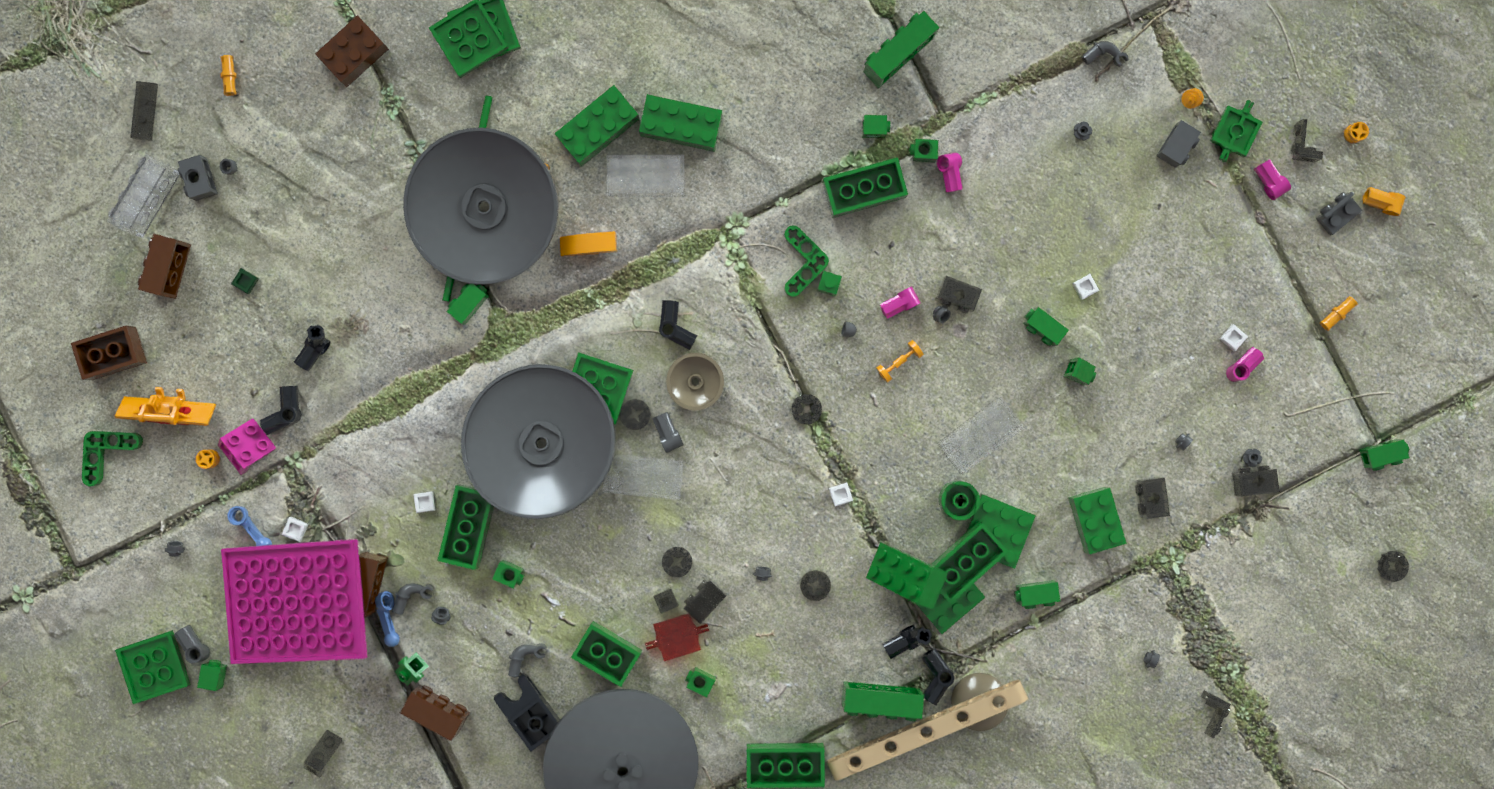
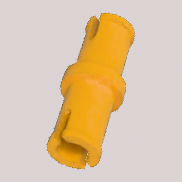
[220,55,237,96]
[1320,296,1358,331]

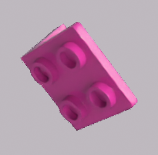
[218,419,276,475]

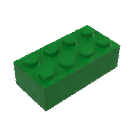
[863,11,940,89]
[554,85,640,167]
[639,94,723,152]
[822,157,908,218]
[437,484,494,570]
[931,521,1008,604]
[866,542,948,609]
[841,681,924,721]
[747,743,825,788]

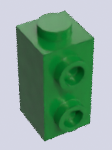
[446,283,489,325]
[1023,307,1069,347]
[1359,439,1410,471]
[1014,580,1060,609]

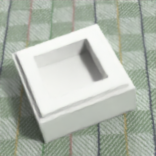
[1072,274,1099,300]
[1219,324,1248,351]
[829,482,853,507]
[413,491,437,513]
[282,517,308,542]

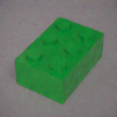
[1068,487,1127,555]
[571,621,642,687]

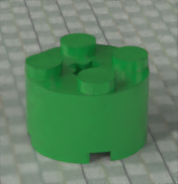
[938,480,980,520]

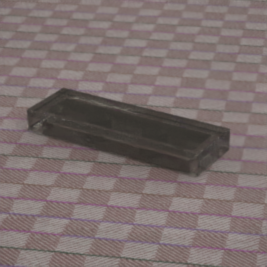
[130,81,158,141]

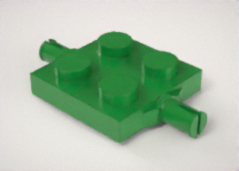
[1210,100,1263,162]

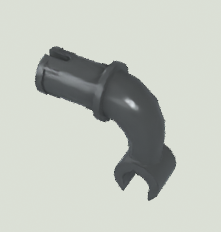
[1081,41,1129,67]
[392,583,435,615]
[508,643,547,677]

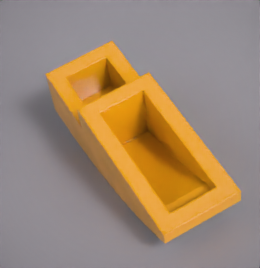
[560,231,617,256]

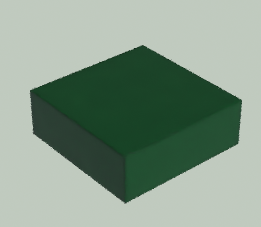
[231,268,259,295]

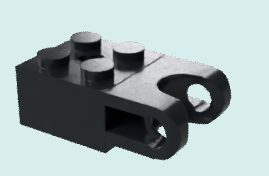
[494,673,560,752]

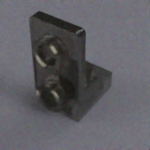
[1291,119,1323,163]
[1201,690,1231,738]
[304,730,342,778]

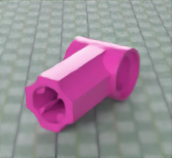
[936,153,962,192]
[1254,159,1291,200]
[880,286,921,319]
[1226,347,1265,382]

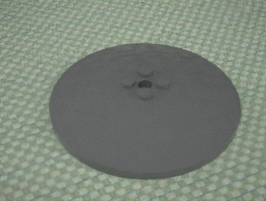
[403,128,559,284]
[461,364,616,519]
[543,689,698,789]

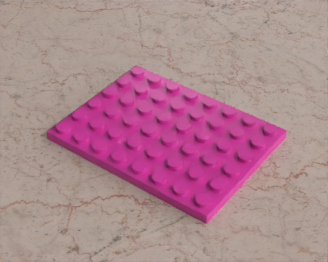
[221,539,367,664]

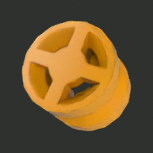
[1344,122,1369,143]
[195,449,220,469]

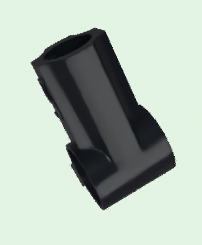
[659,300,698,350]
[294,325,331,371]
[260,386,302,435]
[882,625,932,659]
[921,648,955,706]

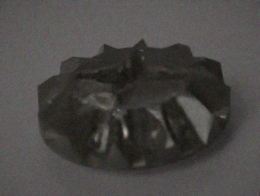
[792,394,822,425]
[620,399,651,430]
[662,546,692,577]
[1377,551,1409,582]
[800,570,831,601]

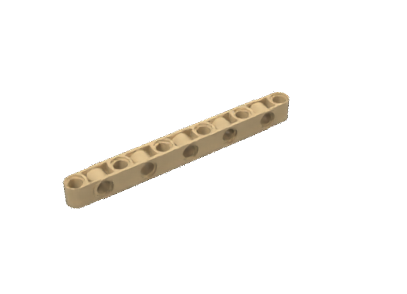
[827,680,1028,781]

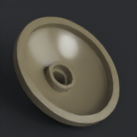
[666,353,724,411]
[951,673,1008,731]

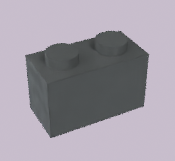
[1156,120,1201,168]

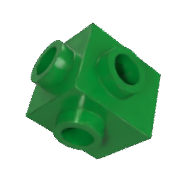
[395,652,429,686]

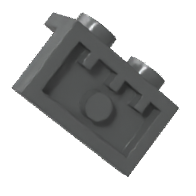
[1316,192,1363,236]

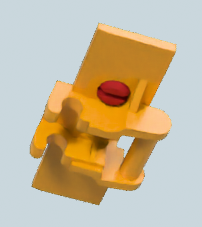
[115,387,216,426]

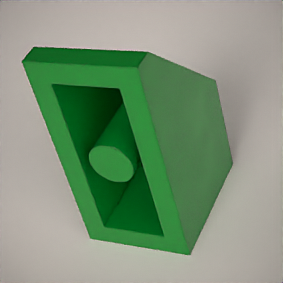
[1063,358,1096,385]

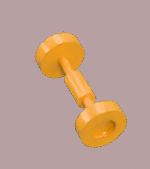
[876,340,924,383]

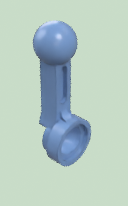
[227,506,272,546]
[375,591,400,647]

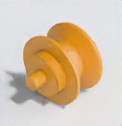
[1181,88,1204,109]

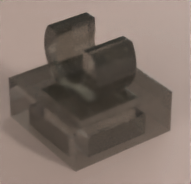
[653,588,679,614]

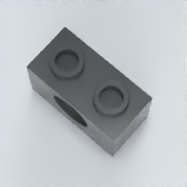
[178,155,218,201]

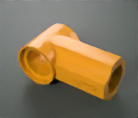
[1362,187,1406,216]

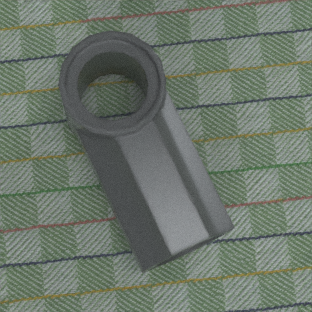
[652,412,684,453]
[174,625,210,664]

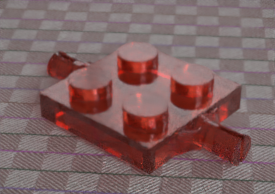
[645,613,710,661]

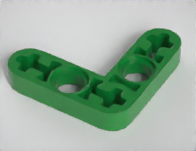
[784,225,829,297]
[82,431,143,487]

